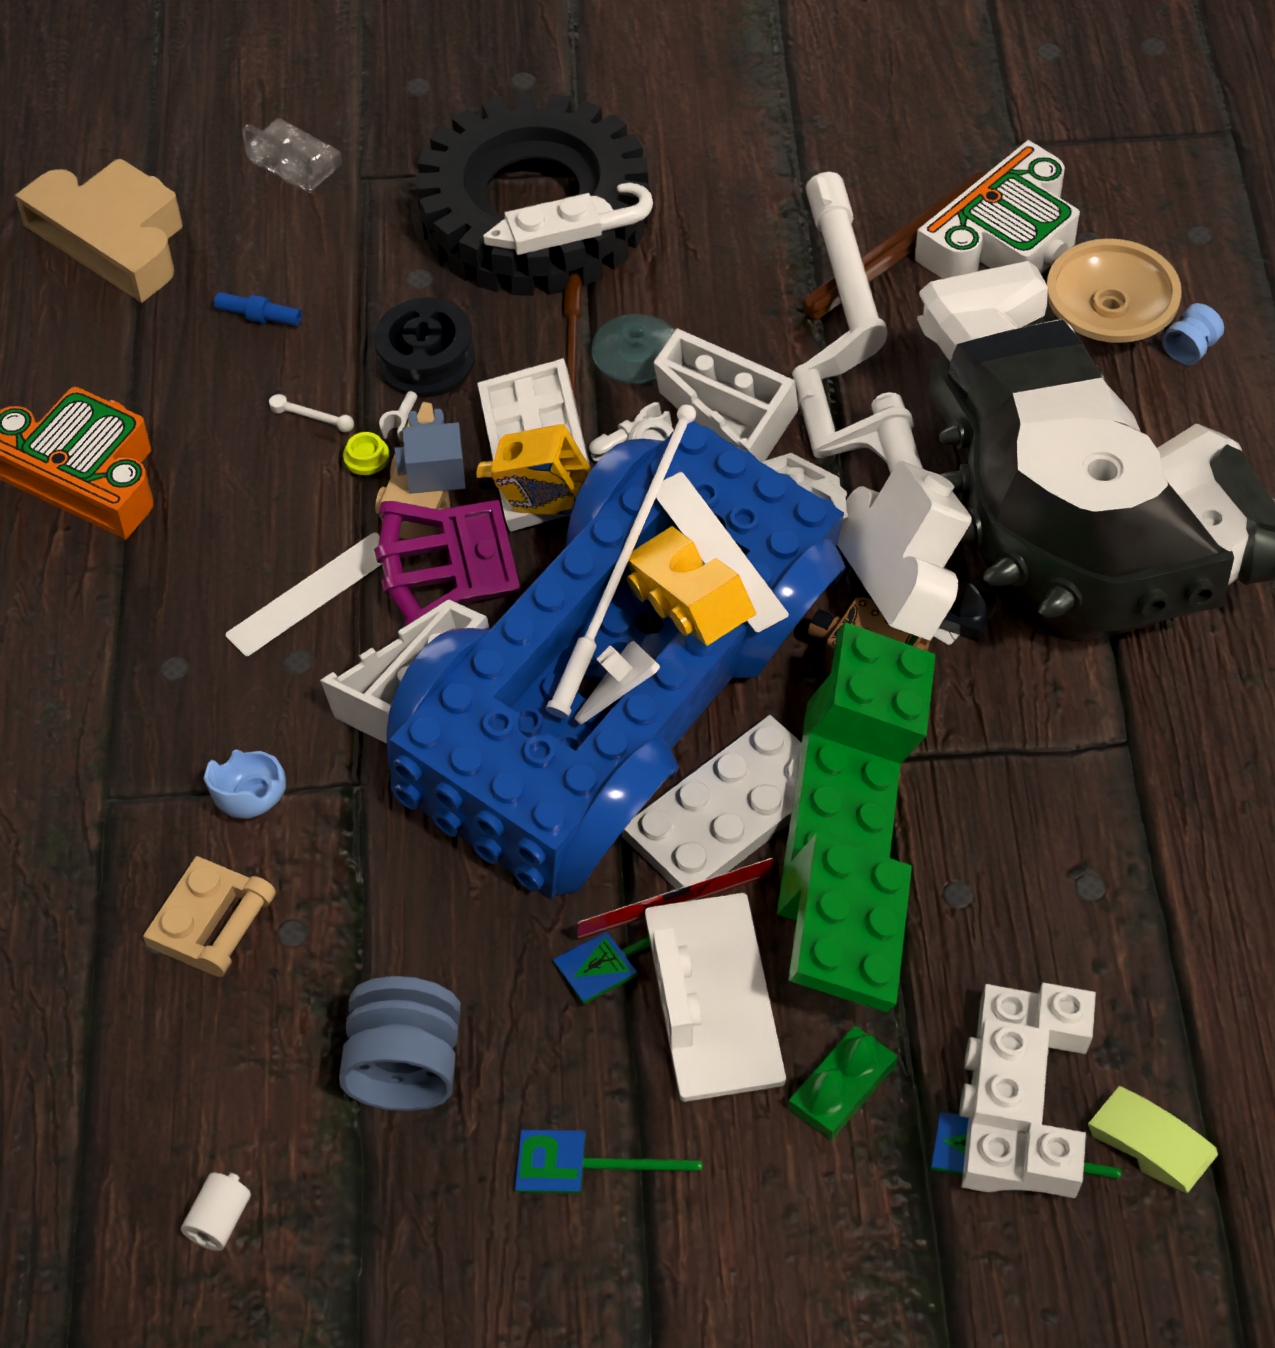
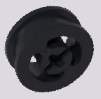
[373,297,475,397]

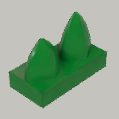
[788,1026,898,1141]

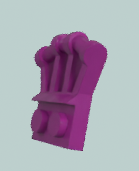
[374,500,520,626]

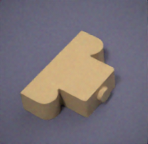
[15,159,183,303]

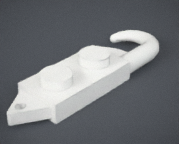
[483,183,653,255]

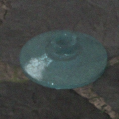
[592,314,675,383]

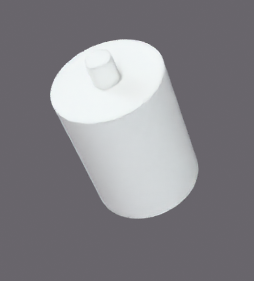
[181,1173,251,1251]

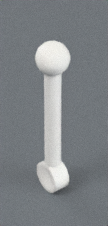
[269,394,354,432]

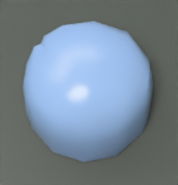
[203,749,286,819]

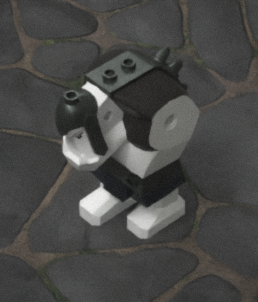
[917,261,1275,641]

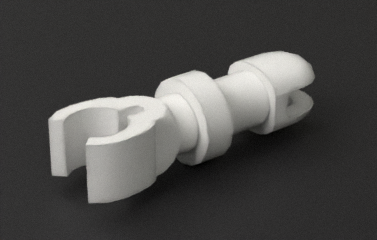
[589,402,672,462]

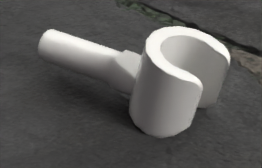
[379,391,417,442]

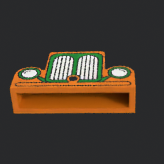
[0,387,153,540]

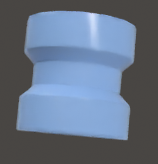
[1162,303,1224,366]

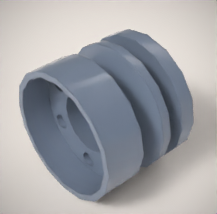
[339,976,460,1111]

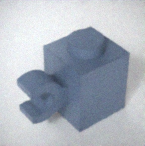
[395,409,465,494]

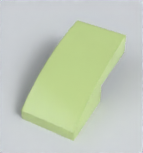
[1088,1086,1218,1194]

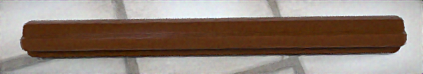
[802,172,985,320]

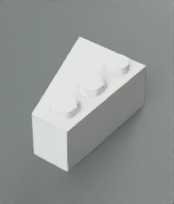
[654,328,798,462]
[320,599,490,743]

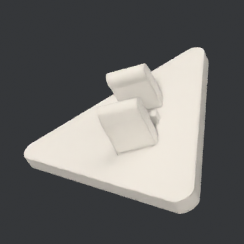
[575,641,660,724]

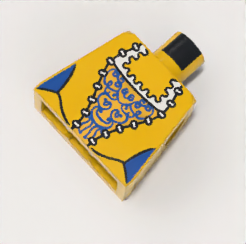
[477,424,592,516]

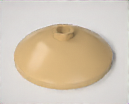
[1047,239,1182,343]

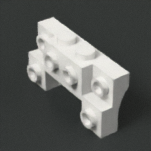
[960,983,1096,1198]

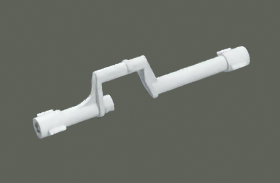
[792,172,923,475]

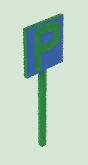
[515,1130,703,1194]

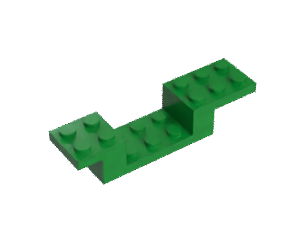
[777,622,936,1013]

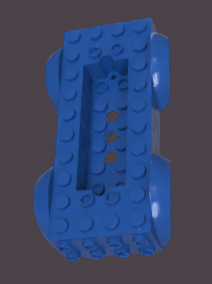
[386,421,846,899]

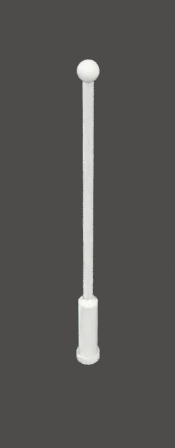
[545,404,696,719]

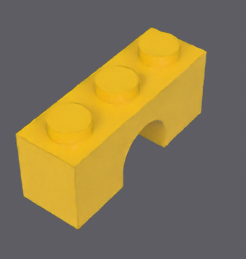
[627,526,757,646]

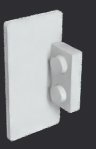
[645,893,786,1102]

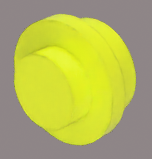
[343,432,389,475]

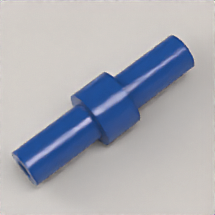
[214,292,302,327]

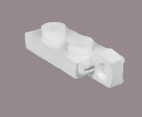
[762,453,849,519]

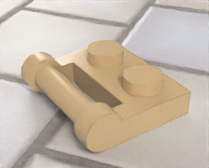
[143,856,276,977]

